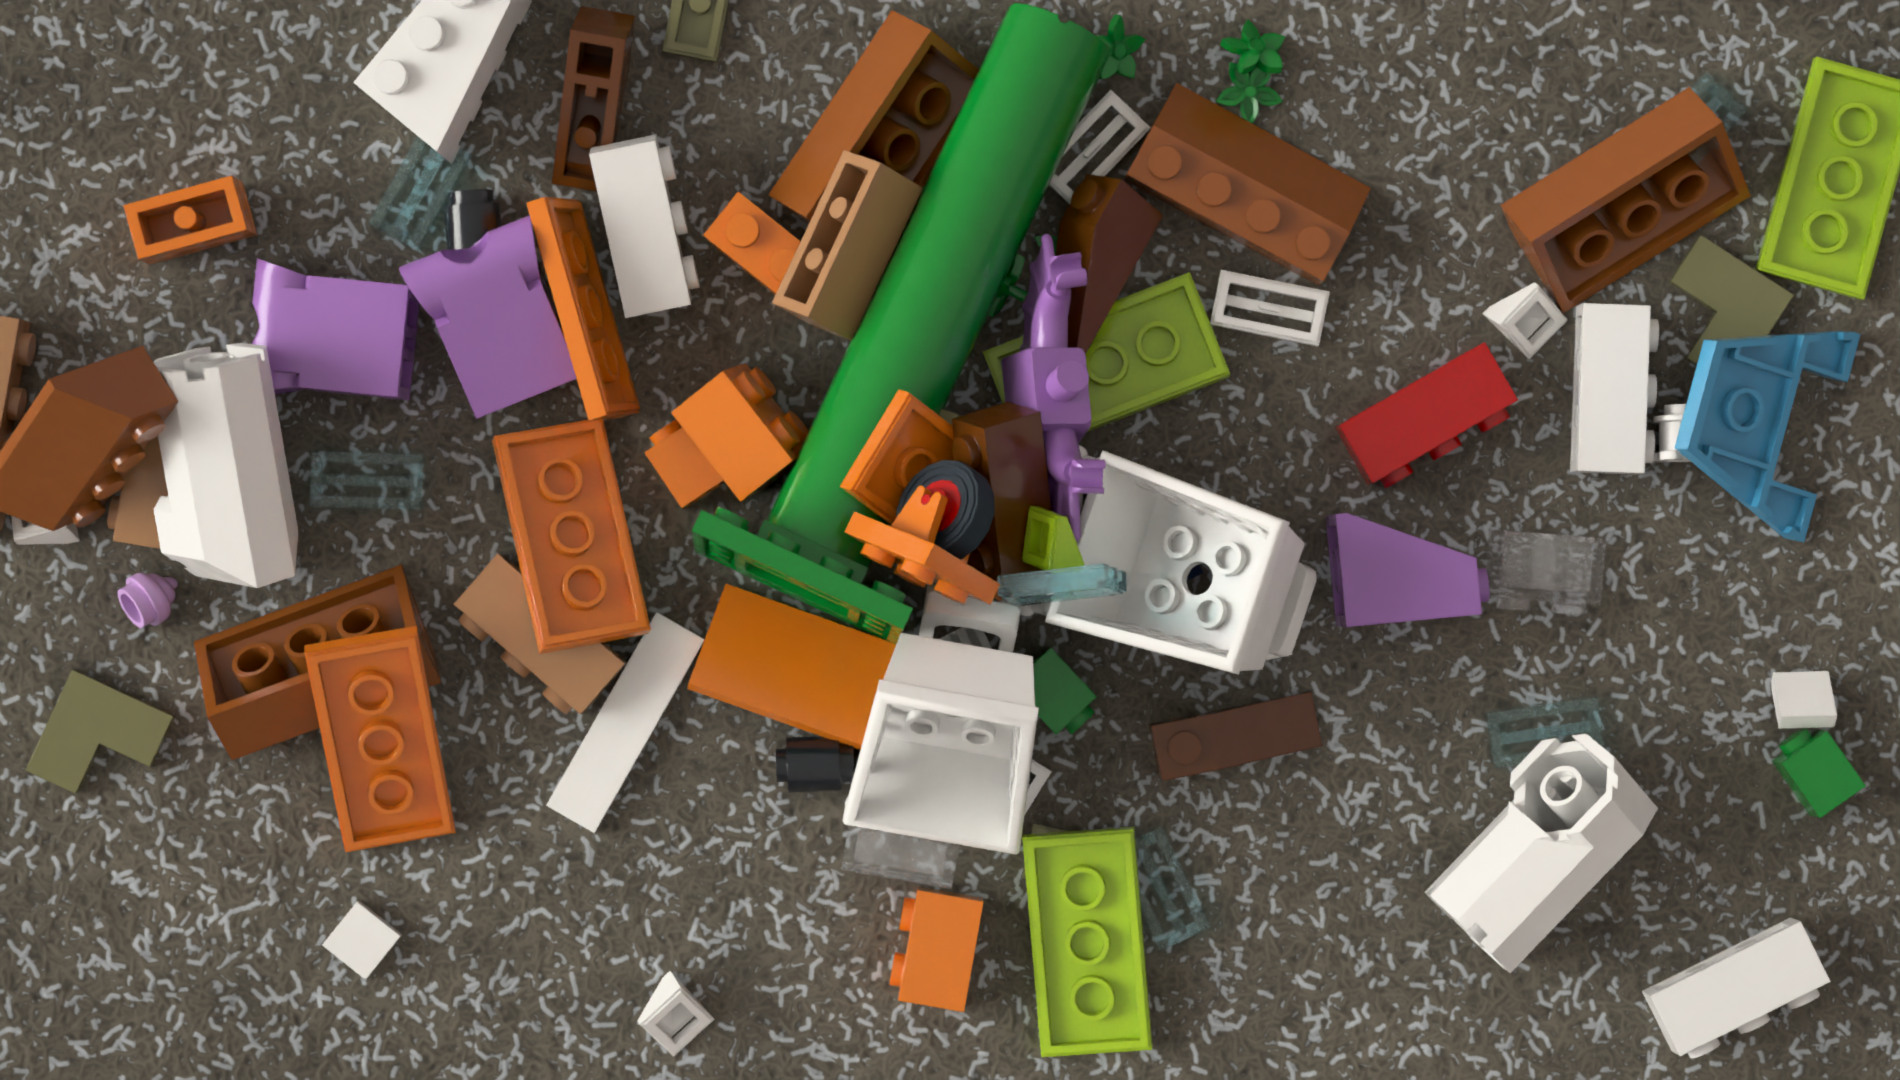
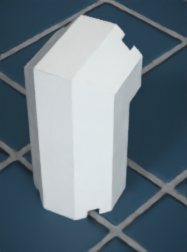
[153,343,298,588]
[1425,733,1658,973]

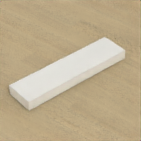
[546,612,705,833]

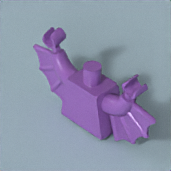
[1001,234,1106,542]

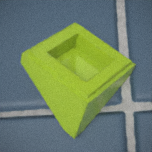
[1022,506,1085,574]

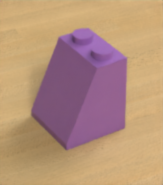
[1325,513,1490,627]

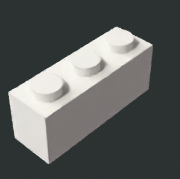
[589,134,700,318]
[1570,303,1659,475]
[1642,917,1831,1059]

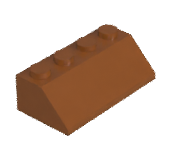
[768,10,979,224]
[1124,83,1371,286]
[1500,87,1751,313]
[0,345,179,531]
[194,564,442,760]

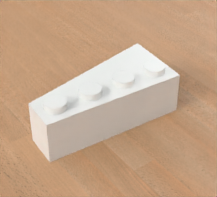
[353,0,532,164]

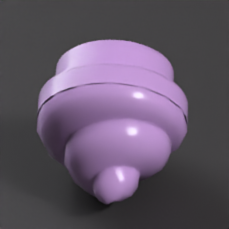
[118,573,178,628]

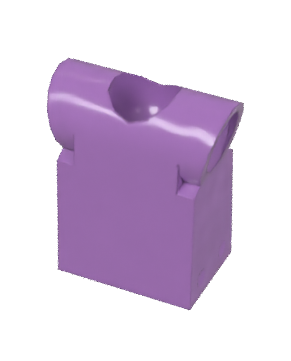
[399,215,576,419]
[252,258,420,401]

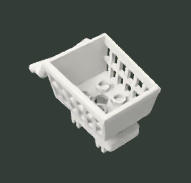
[1017,445,1317,675]
[842,584,1039,855]

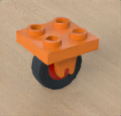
[844,460,1000,605]

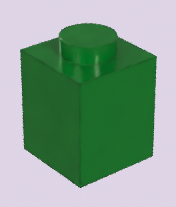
[1033,647,1097,735]
[1772,728,1866,818]

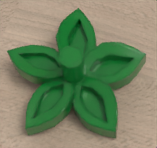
[1095,14,1146,79]
[1220,19,1285,75]
[1216,62,1283,123]
[988,254,1027,317]

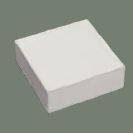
[1771,671,1837,729]
[322,901,402,980]

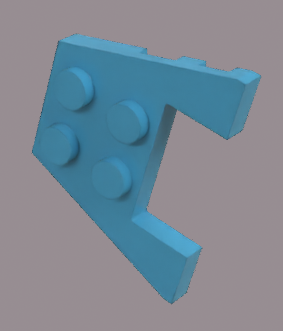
[1674,331,1861,543]

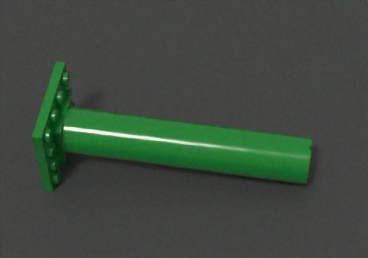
[692,3,1110,644]

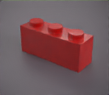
[1334,342,1518,488]

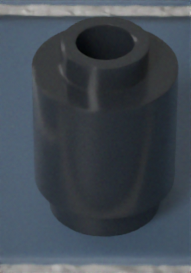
[444,189,501,250]
[776,736,855,793]

